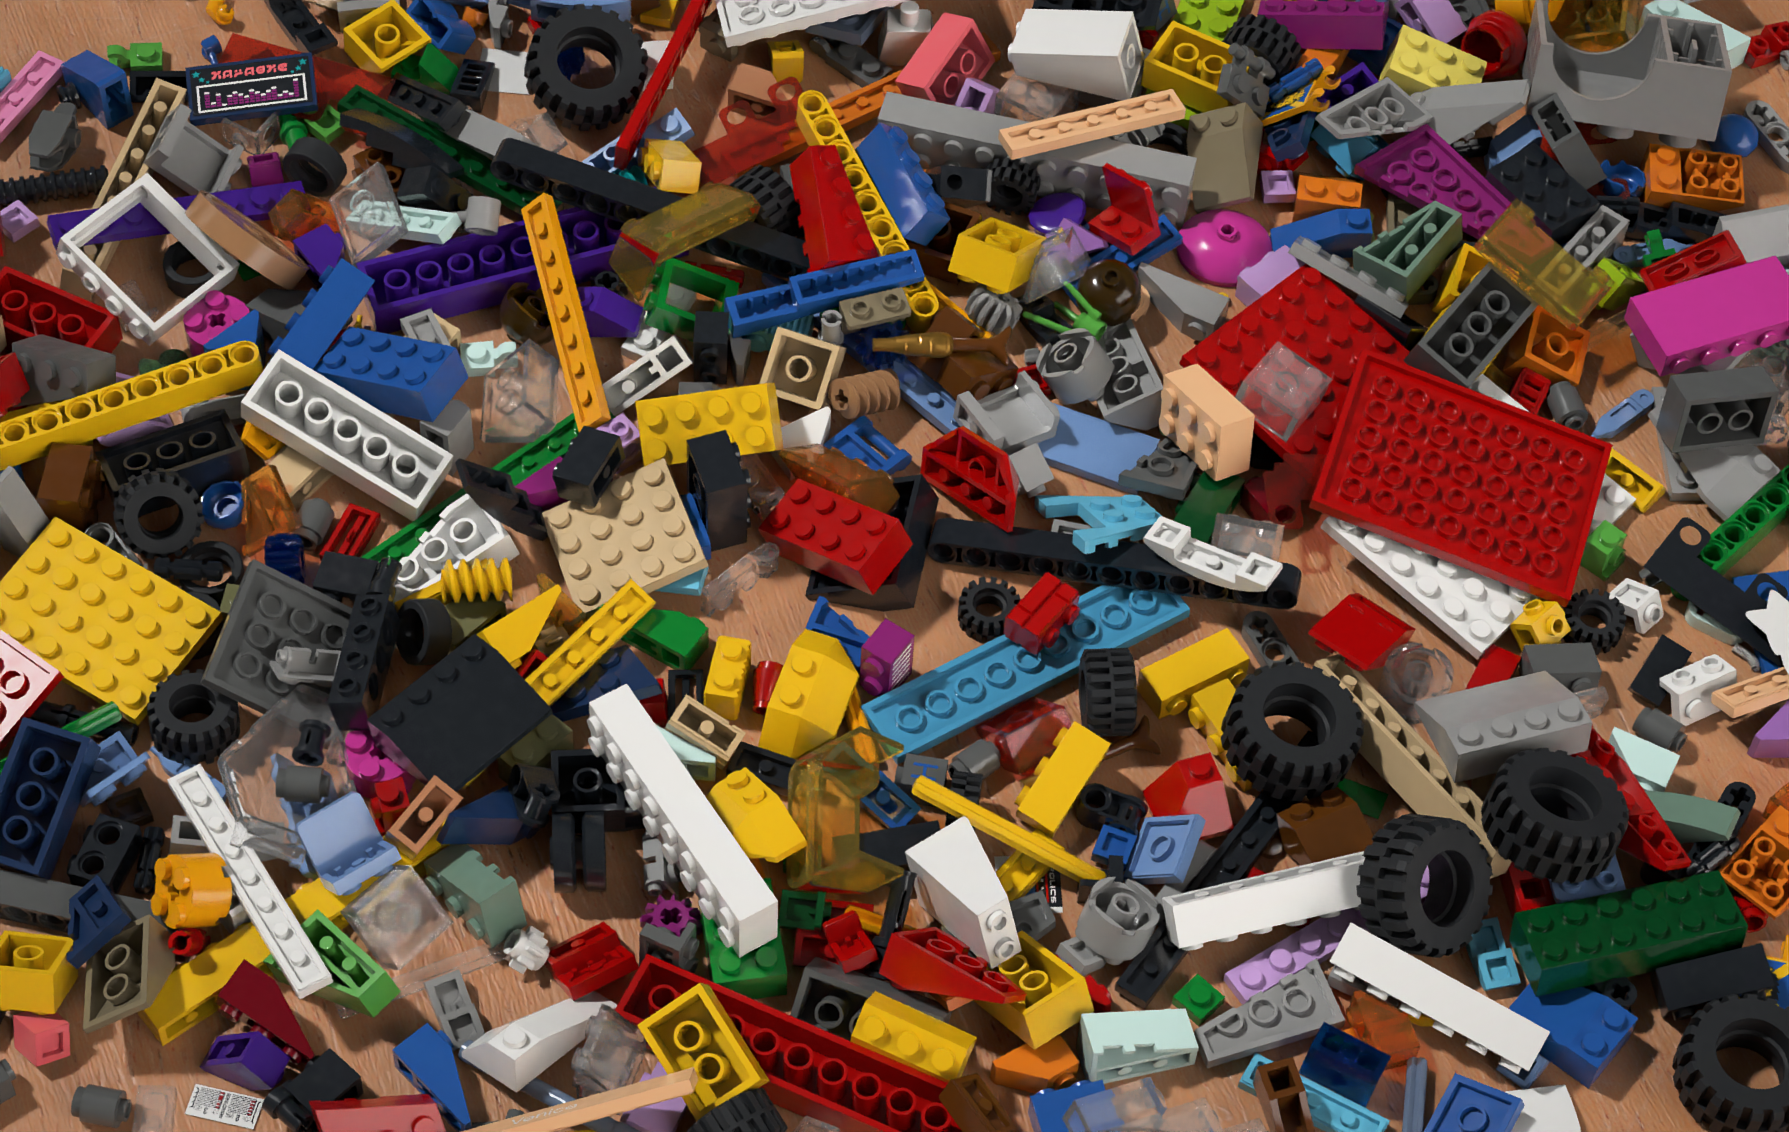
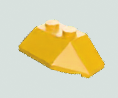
[758,629,859,760]
[706,767,807,863]

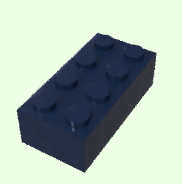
[0,717,101,880]

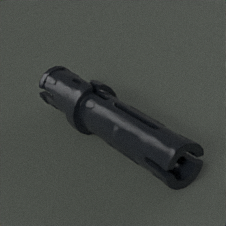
[30,701,139,747]

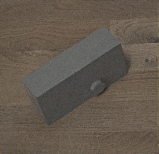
[1403,260,1540,388]

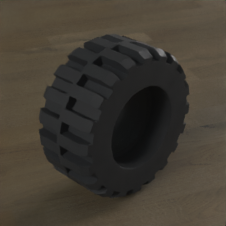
[524,4,648,131]
[1221,662,1364,801]
[1481,748,1629,884]
[1356,814,1493,958]
[1672,993,1789,1132]

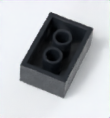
[1485,142,1599,251]
[686,430,752,552]

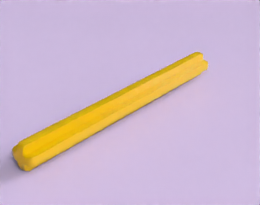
[911,775,1106,882]

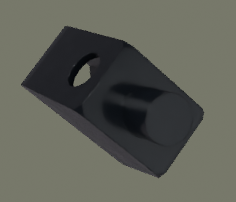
[925,165,992,208]

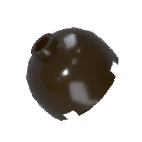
[1076,259,1141,326]
[499,282,554,346]

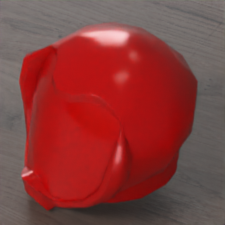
[1461,10,1528,79]

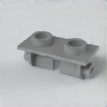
[269,646,341,687]
[642,830,682,897]

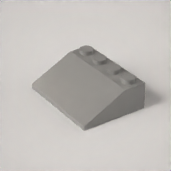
[1414,671,1592,783]

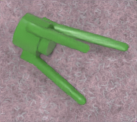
[1022,280,1107,341]

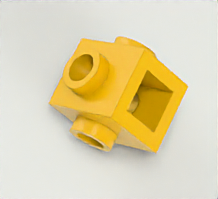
[1510,599,1571,652]

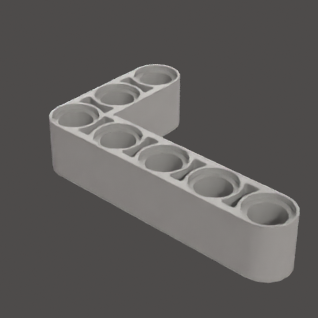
[427,109,539,160]

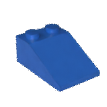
[1508,983,1638,1089]

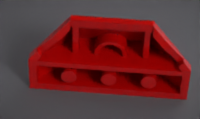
[920,426,1019,533]

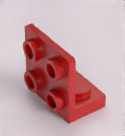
[1088,163,1161,256]

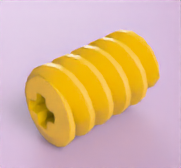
[441,557,513,603]

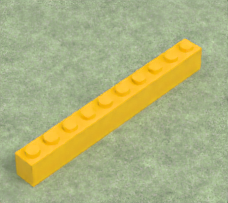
[137,820,469,1046]

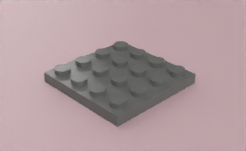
[200,559,353,745]

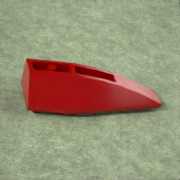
[1569,725,1692,871]

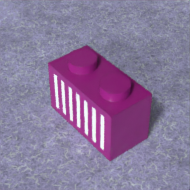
[859,618,915,696]

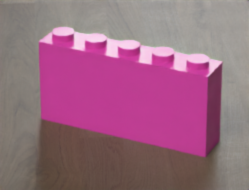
[1624,255,1789,377]

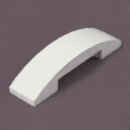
[1143,516,1283,592]

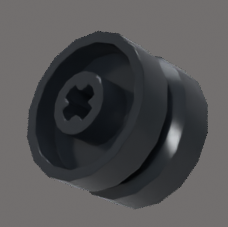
[550,811,606,893]

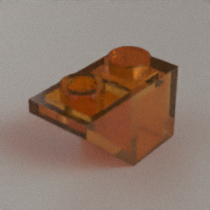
[1346,990,1420,1073]

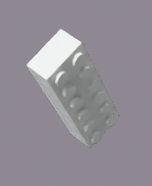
[240,349,454,521]

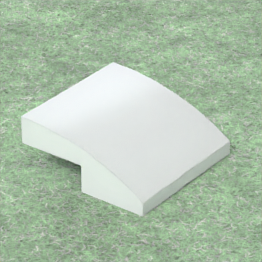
[1506,1084,1581,1132]

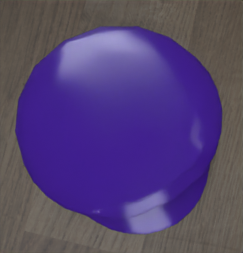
[1029,192,1087,242]

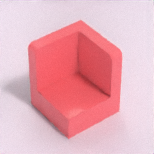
[13,1011,70,1067]

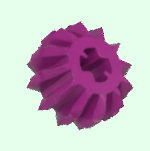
[640,893,702,939]

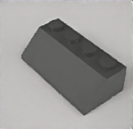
[790,957,953,1041]

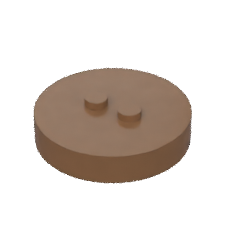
[185,190,309,290]

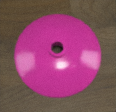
[1176,209,1272,287]

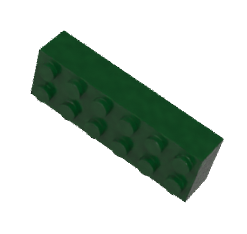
[1509,870,1748,997]

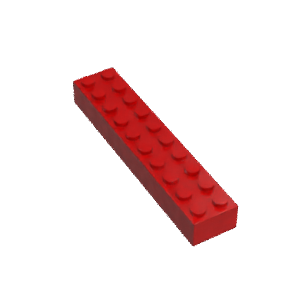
[613,954,962,1132]

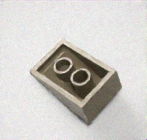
[1187,102,1263,214]
[83,914,175,1034]

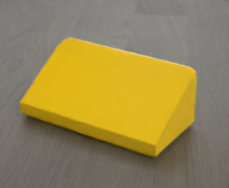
[1605,448,1667,513]

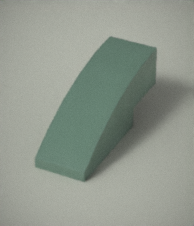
[1645,791,1741,843]

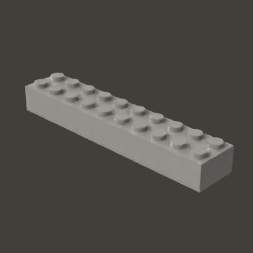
[877,91,1197,227]

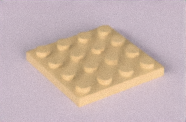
[542,458,709,623]

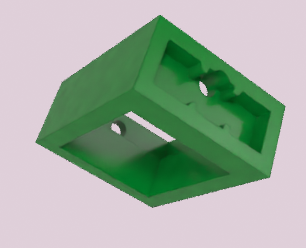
[643,256,739,342]

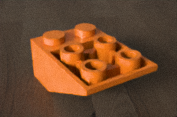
[1639,143,1745,212]
[1719,805,1789,920]

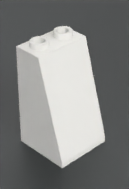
[1008,9,1144,101]
[905,816,1022,969]

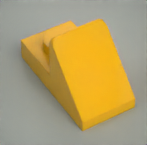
[767,40,804,84]

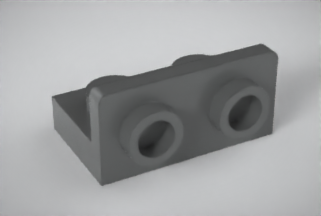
[639,921,699,974]

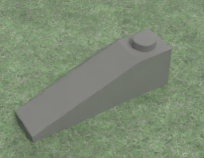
[1315,77,1433,139]
[1405,79,1531,145]
[1096,318,1163,431]

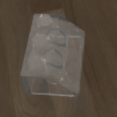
[480,338,559,443]

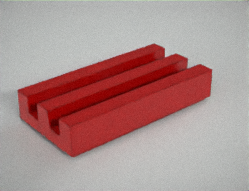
[319,503,381,561]

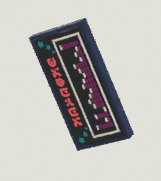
[185,52,319,126]

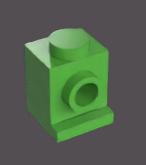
[1580,520,1627,582]

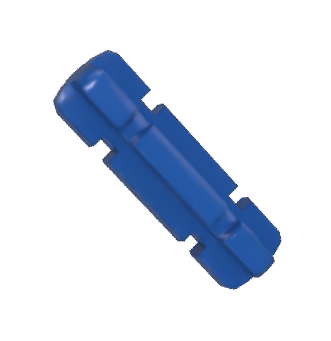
[1267,58,1324,103]

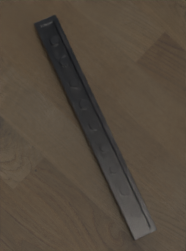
[1114,730,1319,1009]

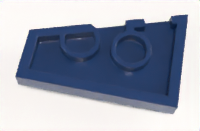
[1264,97,1319,162]

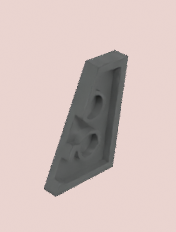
[1118,437,1200,501]

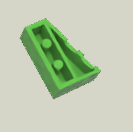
[263,909,401,1018]

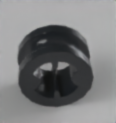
[56,81,82,109]

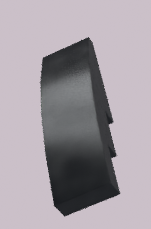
[339,108,465,179]
[1619,201,1726,244]
[455,458,548,541]

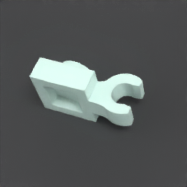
[460,341,518,377]

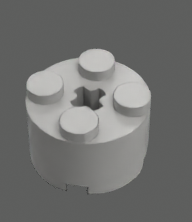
[1036,328,1115,405]
[1075,877,1160,965]

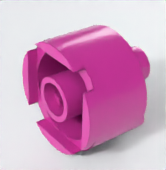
[183,290,250,357]
[344,730,416,799]

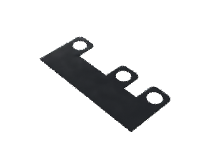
[1643,517,1788,667]

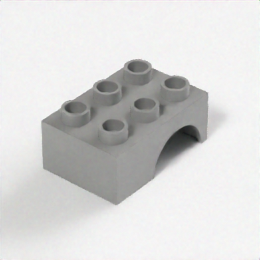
[1521,0,1732,148]

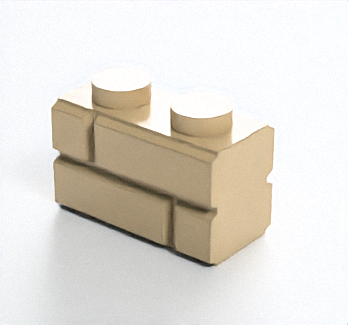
[665,694,746,770]

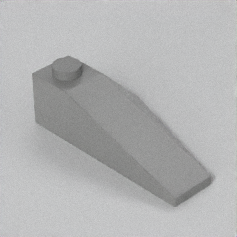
[1648,402,1781,521]

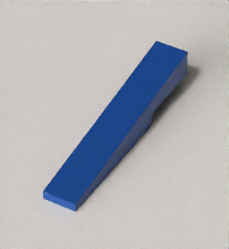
[724,249,925,339]

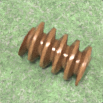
[828,368,900,419]

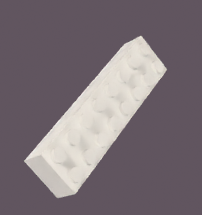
[587,684,778,957]

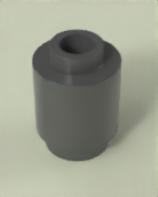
[1546,381,1589,430]
[290,498,335,550]
[1632,707,1688,753]
[948,739,1001,779]
[275,765,330,804]
[71,1084,132,1128]

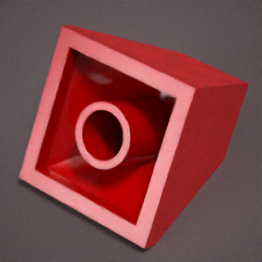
[1143,752,1234,842]

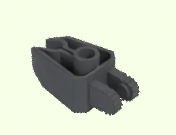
[29,102,82,172]

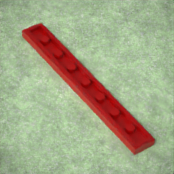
[613,0,712,171]

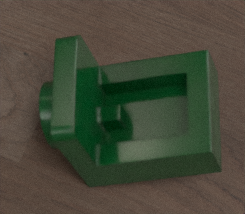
[778,889,832,931]

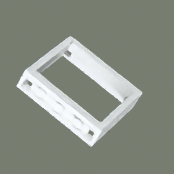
[56,173,240,346]

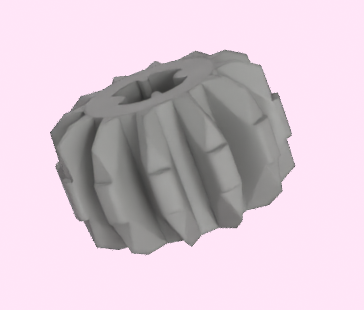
[965,284,1023,335]

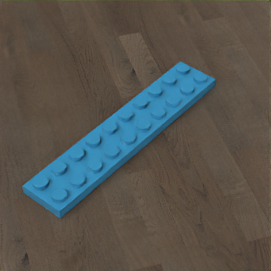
[861,585,1190,765]

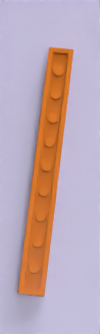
[721,32,1001,179]

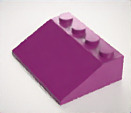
[1257,0,1389,50]

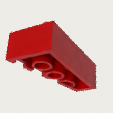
[789,145,879,273]

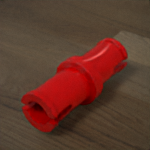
[168,928,211,957]

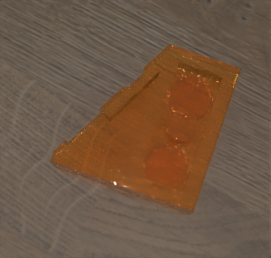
[241,465,303,557]

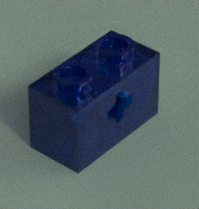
[1299,1022,1391,1108]

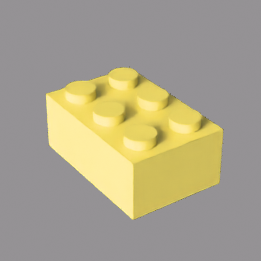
[1378,24,1487,96]

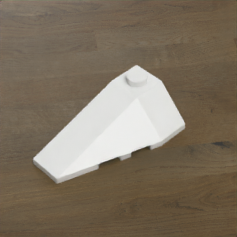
[393,494,520,606]
[462,991,617,1093]

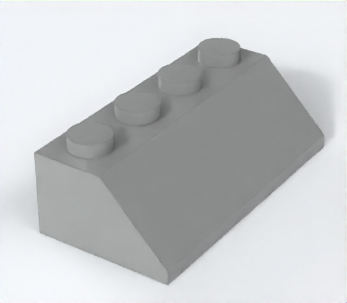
[1713,204,1789,268]

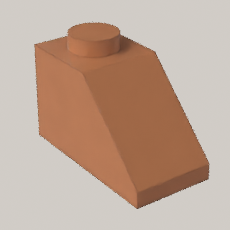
[728,63,789,125]
[384,775,463,860]

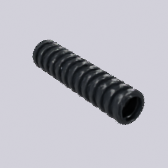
[0,165,109,208]

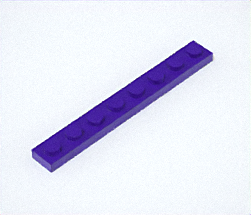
[47,181,310,250]

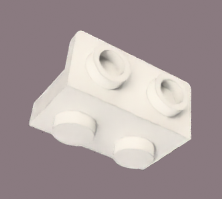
[1659,654,1737,726]

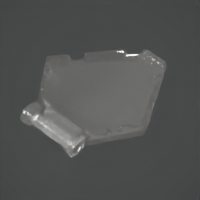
[217,685,356,869]

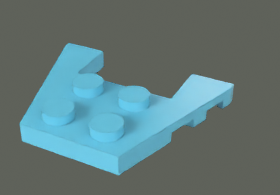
[1034,495,1163,554]

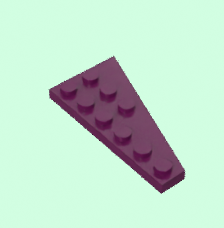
[1354,124,1554,266]

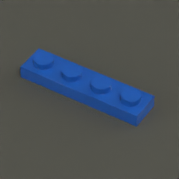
[1059,214,1183,307]

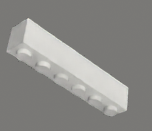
[1162,851,1365,951]
[1329,923,1550,1074]

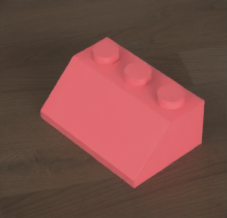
[895,12,995,106]

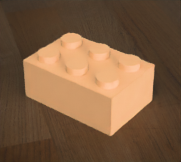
[1158,364,1255,481]

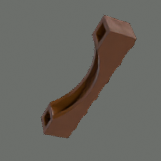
[1253,1057,1315,1132]

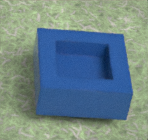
[1091,824,1137,872]

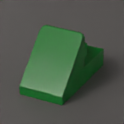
[391,43,459,95]

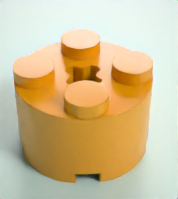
[151,853,232,929]

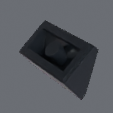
[130,71,188,103]

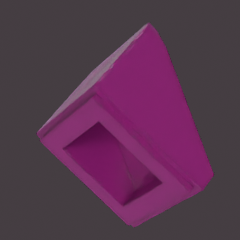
[247,152,284,187]

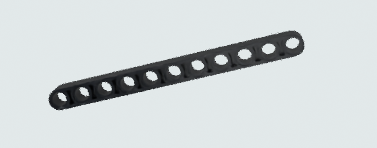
[490,138,810,281]
[927,518,1302,609]

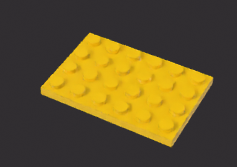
[0,517,223,726]

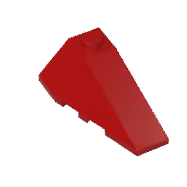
[879,927,1027,1004]

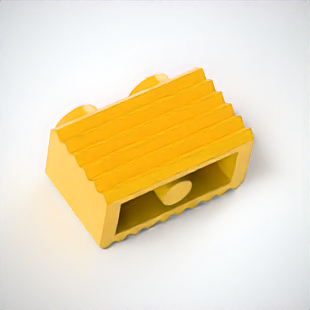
[703,635,751,720]

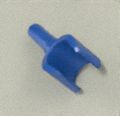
[201,35,222,65]

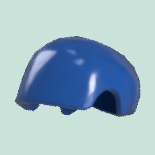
[1707,113,1759,157]
[1598,159,1646,199]
[201,481,250,530]

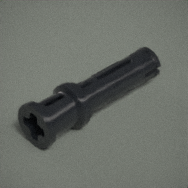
[864,868,917,981]

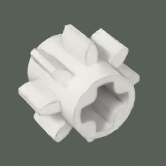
[503,925,550,974]

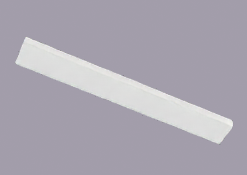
[167,764,333,1000]

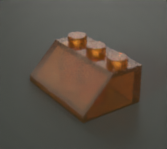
[778,443,900,514]

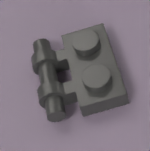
[1217,43,1275,118]

